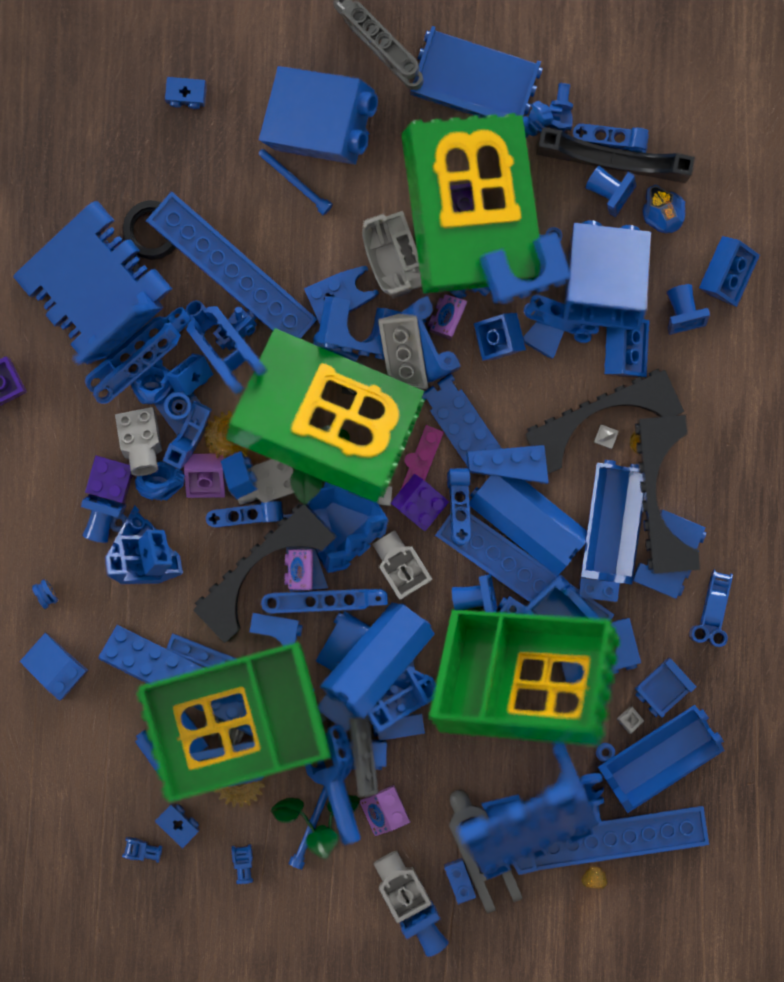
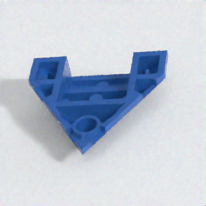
[105,505,183,584]
[368,665,436,732]

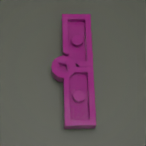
[400,425,444,491]

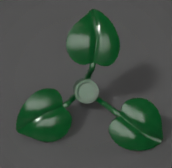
[290,425,350,505]
[271,795,360,860]

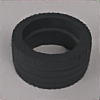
[123,200,176,260]

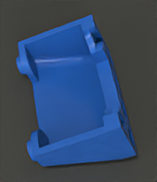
[401,296,460,383]
[525,575,602,667]

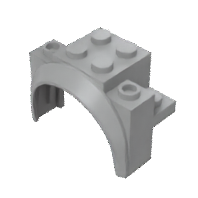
[362,211,422,299]

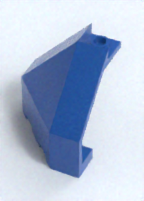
[307,482,388,573]

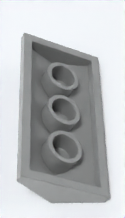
[378,314,428,389]

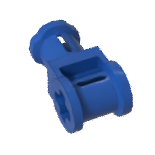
[122,837,163,863]
[232,844,254,884]

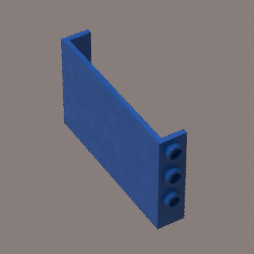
[410,26,543,118]

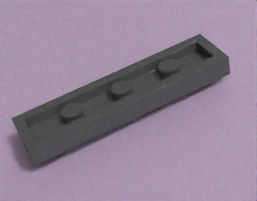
[349,716,378,797]

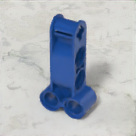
[573,124,649,153]
[523,295,600,343]
[447,468,471,545]
[206,501,283,527]
[689,569,733,647]

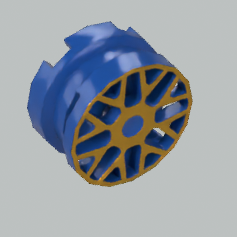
[32,579,59,609]

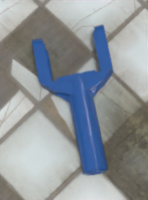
[305,725,361,845]

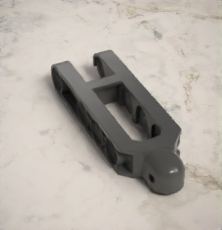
[333,0,424,90]
[449,790,523,914]

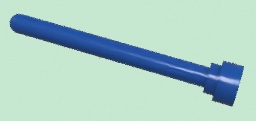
[259,149,333,216]
[288,786,328,870]

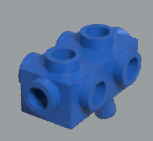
[213,307,257,351]

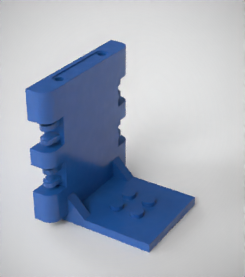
[13,201,172,365]
[458,742,599,880]

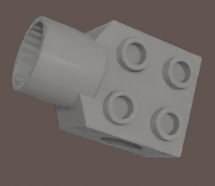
[115,407,162,476]
[238,459,294,506]
[372,530,433,600]
[373,850,432,923]

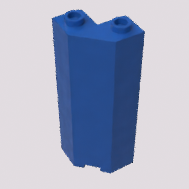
[581,460,644,584]
[469,475,587,576]
[321,602,435,718]
[598,705,725,813]

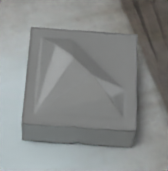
[594,424,619,449]
[617,706,644,734]

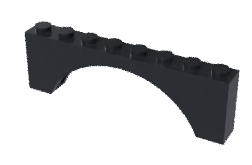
[536,127,695,184]
[524,369,684,474]
[634,415,700,574]
[193,503,338,643]

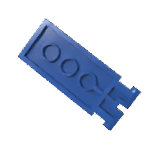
[422,374,502,474]

